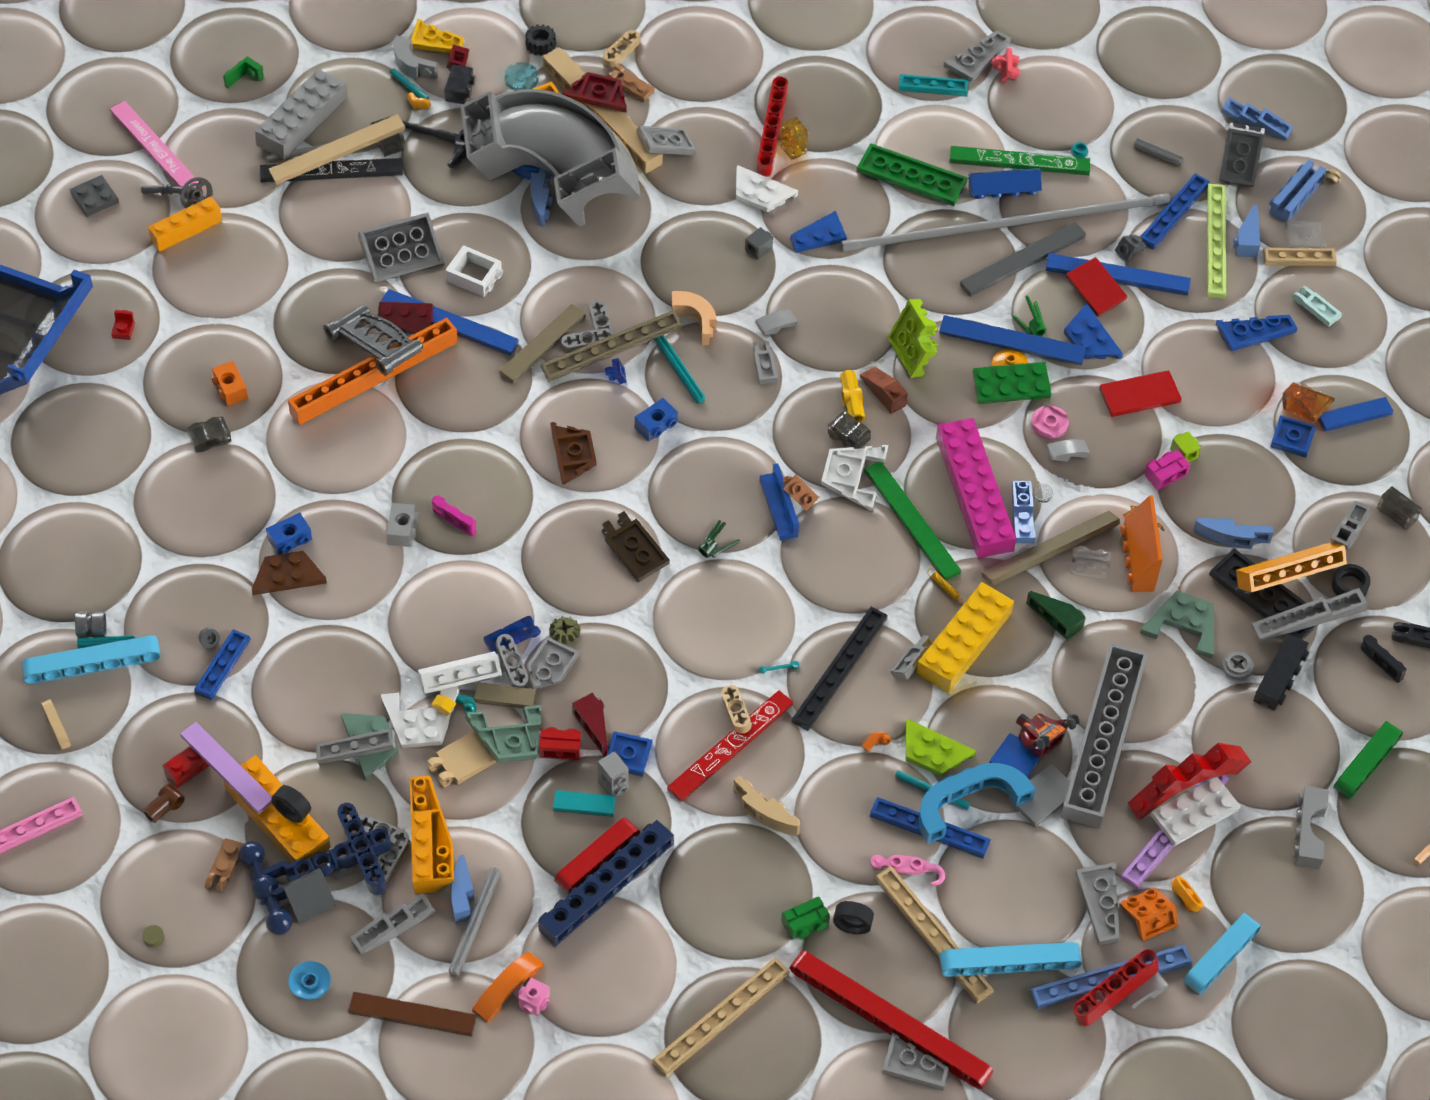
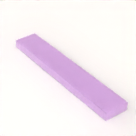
[180,722,272,814]

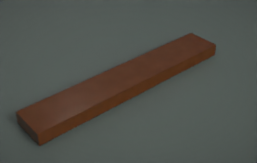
[348,991,477,1037]

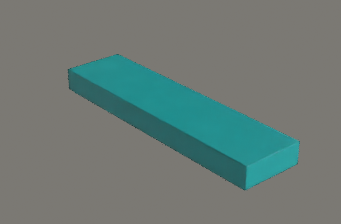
[899,74,969,97]

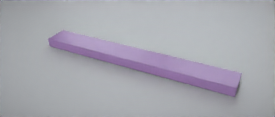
[1120,775,1229,890]

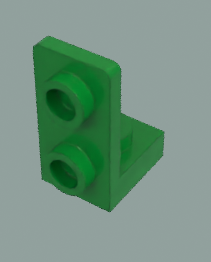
[223,56,264,88]

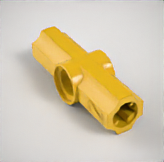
[840,370,865,424]

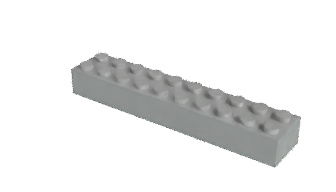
[1061,643,1148,829]

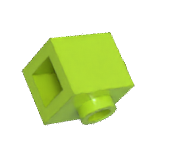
[1170,431,1201,462]

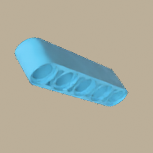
[1183,913,1261,995]

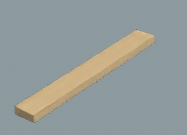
[269,114,406,185]
[874,866,994,1004]
[652,957,790,1077]

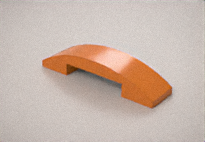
[472,951,544,1023]

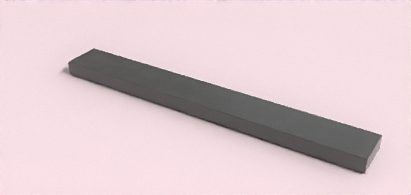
[960,222,1086,297]

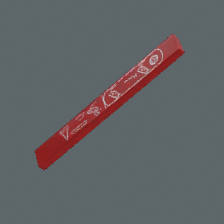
[667,690,793,802]

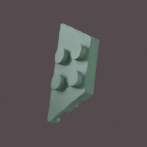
[341,713,398,780]

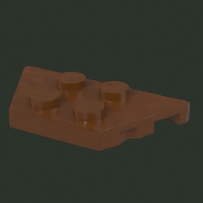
[550,422,596,485]
[252,551,327,595]

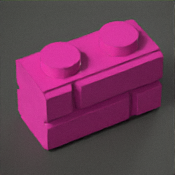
[1145,450,1190,490]

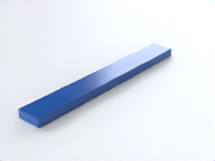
[1045,253,1191,296]
[380,289,519,356]
[939,315,1086,366]

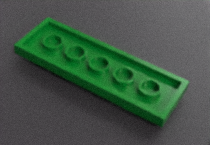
[856,143,968,206]

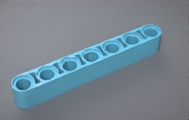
[22,636,161,684]
[939,942,1082,977]

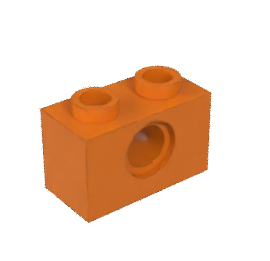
[211,361,248,406]

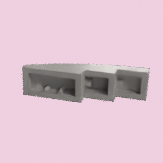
[350,893,436,954]

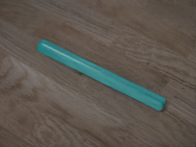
[654,335,705,404]

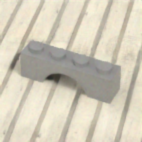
[1293,786,1329,869]

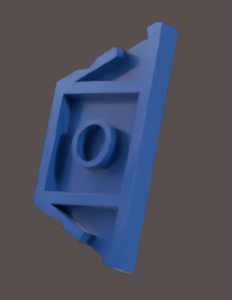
[1064,304,1123,359]

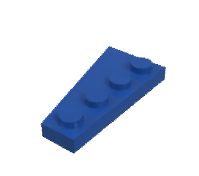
[1215,315,1298,352]

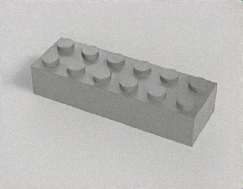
[255,68,348,160]

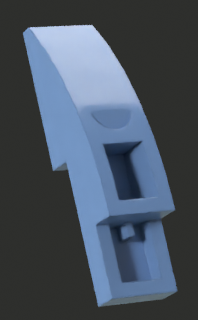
[530,168,553,227]
[1012,481,1035,544]
[1193,517,1273,549]

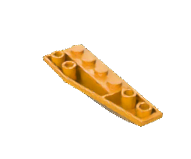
[410,776,454,894]

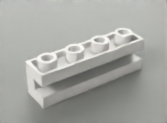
[418,651,502,694]

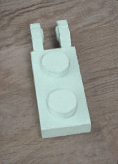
[1292,286,1342,327]

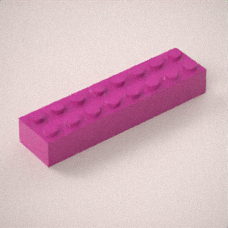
[936,418,1016,558]

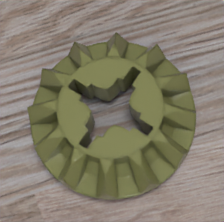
[549,616,580,644]

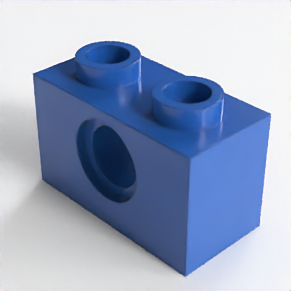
[634,398,678,441]
[266,513,312,555]

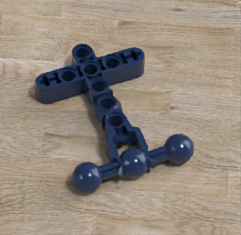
[239,803,392,935]

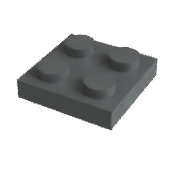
[70,175,119,217]

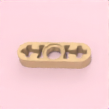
[603,30,640,67]
[721,685,751,733]
[41,699,71,750]

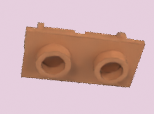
[783,475,819,511]

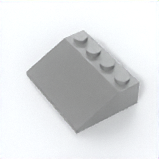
[358,212,444,283]

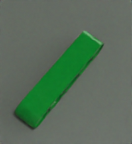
[1333,721,1403,799]

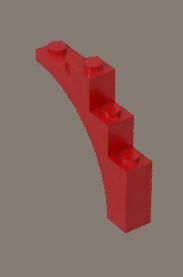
[1128,743,1251,819]

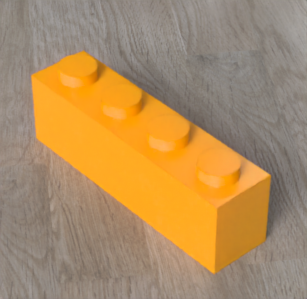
[148,196,222,252]

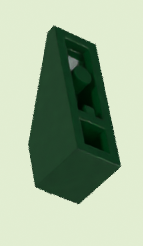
[1026,591,1086,640]

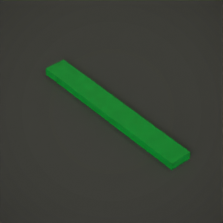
[864,462,961,581]

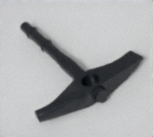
[388,117,467,168]

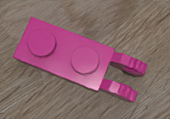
[431,495,477,536]

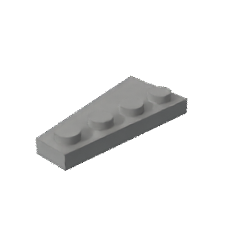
[944,31,1011,83]
[1075,862,1119,945]

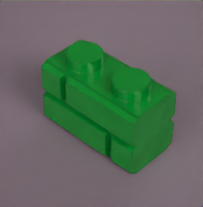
[781,896,830,940]

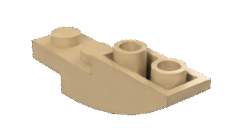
[733,775,800,836]

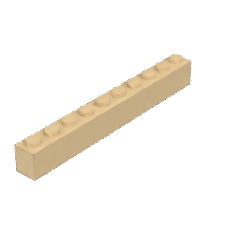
[543,47,663,174]

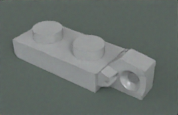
[890,635,932,680]

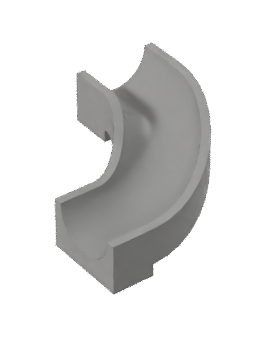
[461,89,641,227]

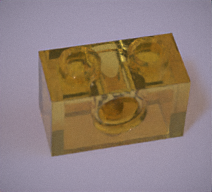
[780,117,808,160]

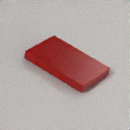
[1066,257,1127,317]

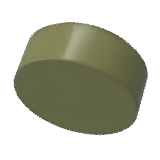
[143,925,164,947]

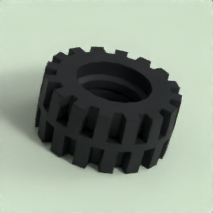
[525,24,556,56]

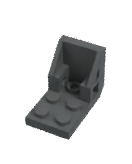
[1219,122,1265,187]

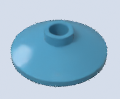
[288,961,331,1000]

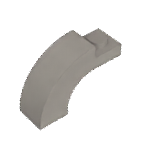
[394,36,438,80]
[1331,500,1372,549]

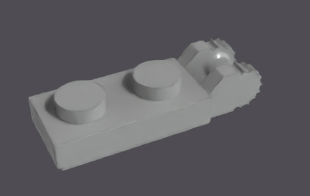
[753,341,778,385]

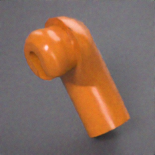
[861,732,891,752]

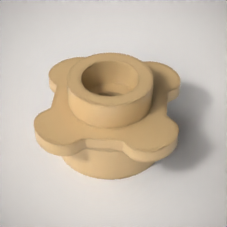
[1324,169,1341,185]

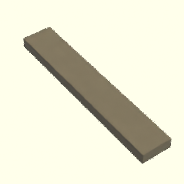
[500,304,586,384]

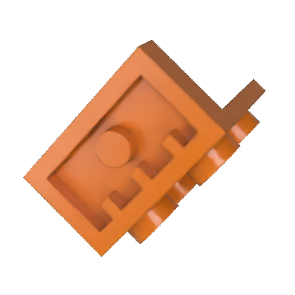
[1120,888,1179,941]

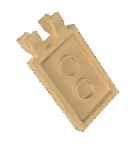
[427,726,497,788]

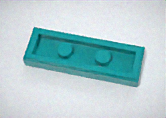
[553,790,616,817]

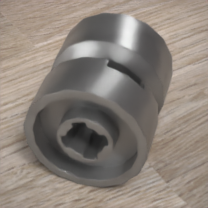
[75,611,107,637]

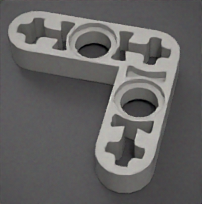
[561,300,613,353]
[356,815,410,882]

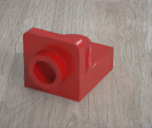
[111,310,135,340]

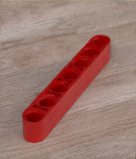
[757,76,788,177]

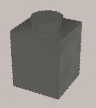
[745,227,773,260]

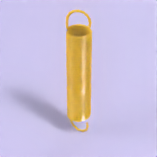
[927,568,963,603]

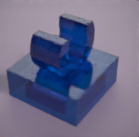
[605,358,627,384]

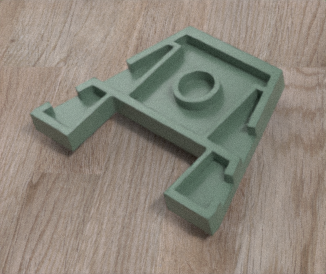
[1140,591,1214,659]
[465,705,542,763]

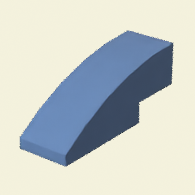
[451,855,474,923]

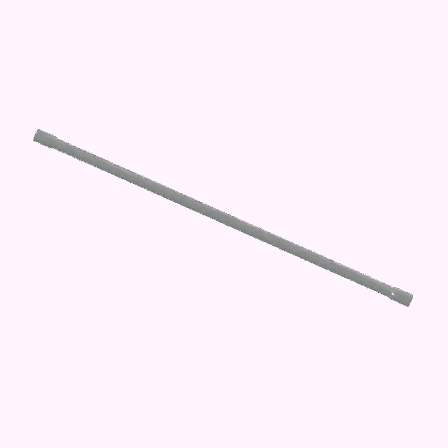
[841,193,1170,252]

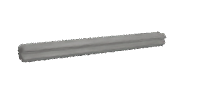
[449,867,501,976]

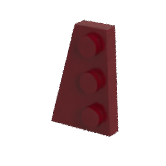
[378,302,434,334]

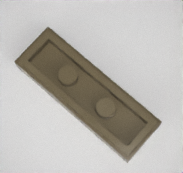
[474,682,536,709]

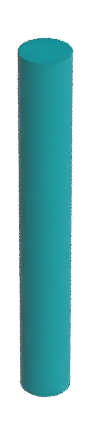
[390,68,429,100]

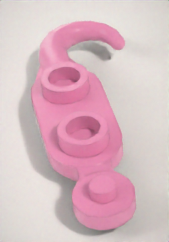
[870,855,945,886]

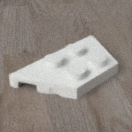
[736,165,798,213]

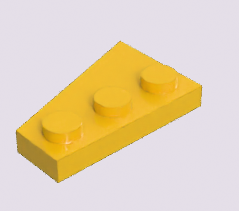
[411,18,464,53]

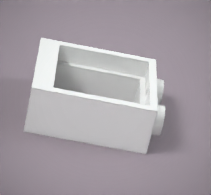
[445,245,503,297]

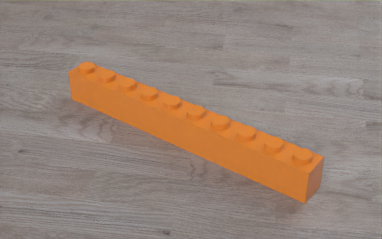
[288,317,458,426]

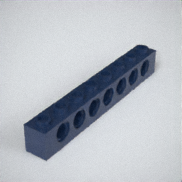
[538,820,674,947]

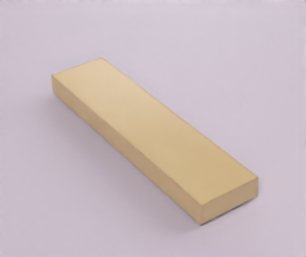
[1263,248,1337,266]

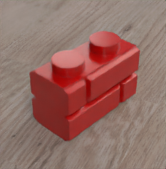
[539,727,581,760]
[163,746,210,789]

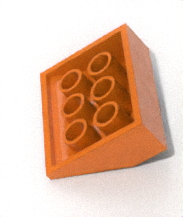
[1120,496,1162,592]

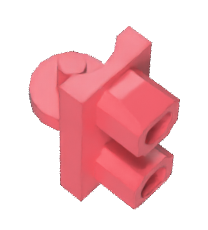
[992,47,1020,82]

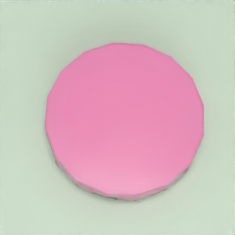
[1032,406,1069,439]

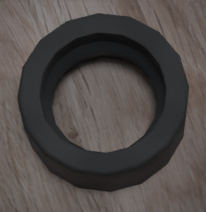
[1332,564,1370,597]
[271,785,311,823]
[833,901,874,935]

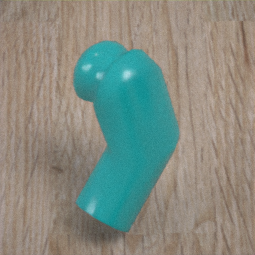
[455,693,477,713]

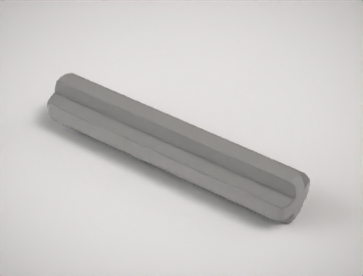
[1134,138,1183,166]

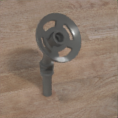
[141,177,213,208]

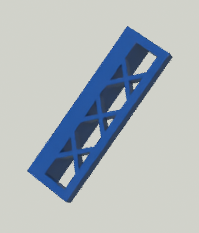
[759,463,799,540]

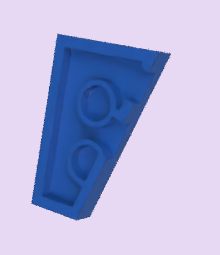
[790,211,847,253]

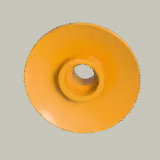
[992,349,1028,366]

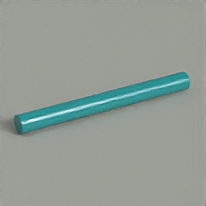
[895,770,971,810]

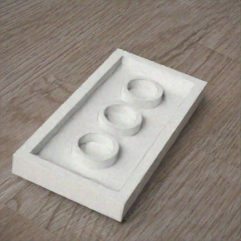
[1151,777,1241,846]

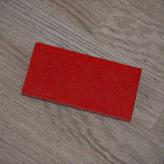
[1099,370,1182,417]

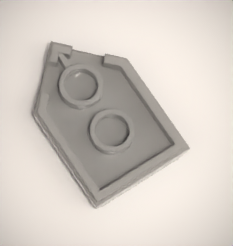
[527,636,580,689]

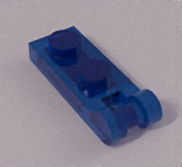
[483,616,541,654]

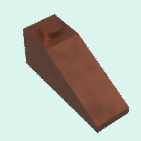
[860,367,908,414]

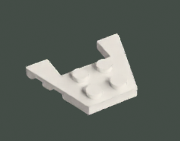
[821,445,889,511]
[381,687,459,748]

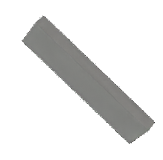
[316,728,396,765]

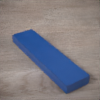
[1317,397,1393,432]
[194,629,251,700]

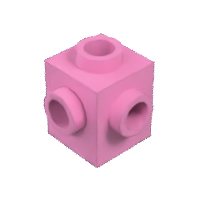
[517,978,550,1016]

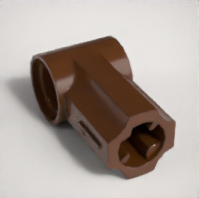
[142,784,185,823]

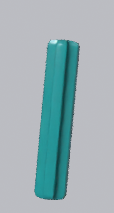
[77,635,136,649]

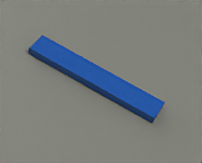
[1140,173,1210,250]
[869,797,991,859]

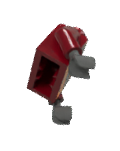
[1016,713,1080,759]

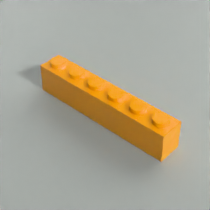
[1236,542,1347,592]

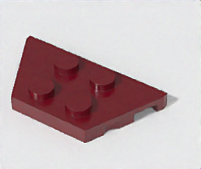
[562,72,627,113]

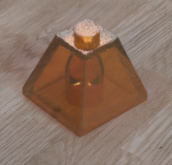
[1283,382,1335,423]

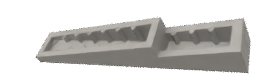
[1252,588,1368,641]

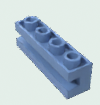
[1269,159,1327,223]

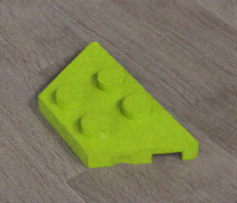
[905,719,976,777]

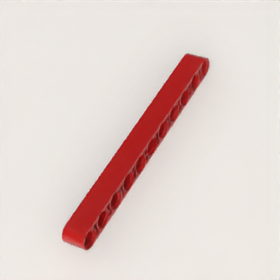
[789,950,994,1090]

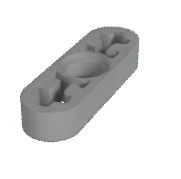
[496,634,528,688]

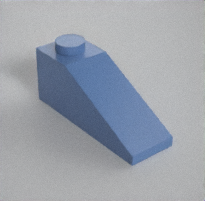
[1233,205,1260,257]

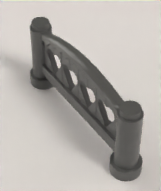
[323,305,423,376]

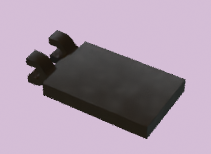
[602,511,670,582]

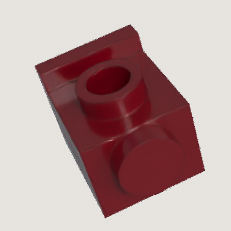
[446,44,470,71]

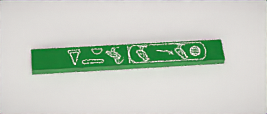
[949,146,1091,175]

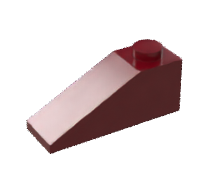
[572,692,607,757]

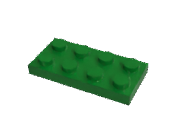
[972,362,1051,404]

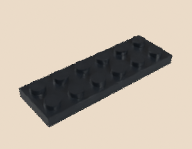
[1209,548,1318,640]

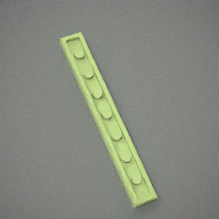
[1207,184,1226,299]

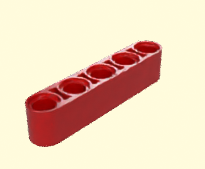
[554,817,640,894]
[1073,949,1159,1026]

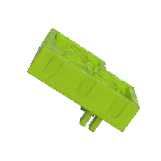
[887,299,939,378]

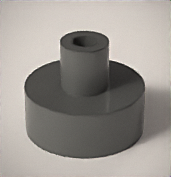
[198,627,220,648]

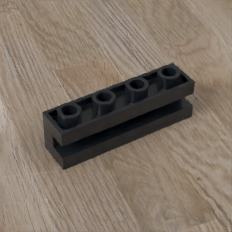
[1253,633,1310,711]

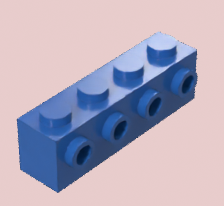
[968,168,1042,199]

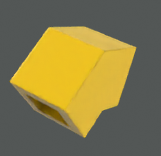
[431,695,456,716]

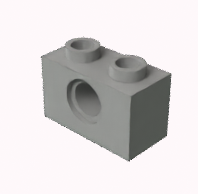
[387,503,418,547]
[598,751,628,796]

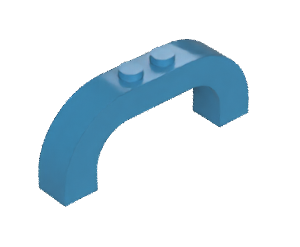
[918,763,1035,844]

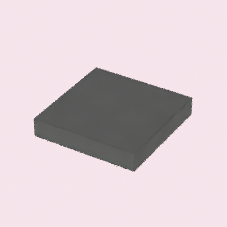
[282,868,336,924]

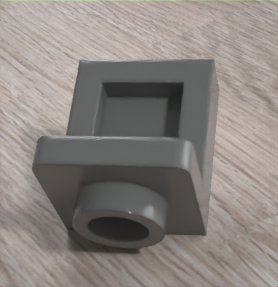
[1115,235,1147,261]

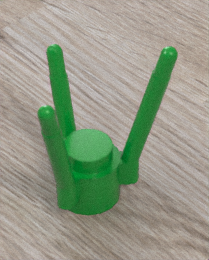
[1013,295,1046,336]

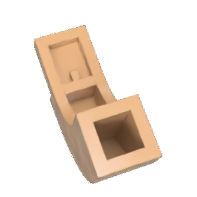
[672,291,717,345]

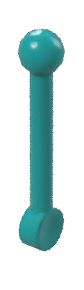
[759,661,799,674]

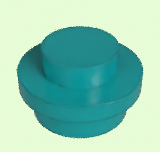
[1071,142,1089,158]

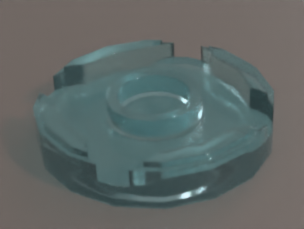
[504,62,539,91]

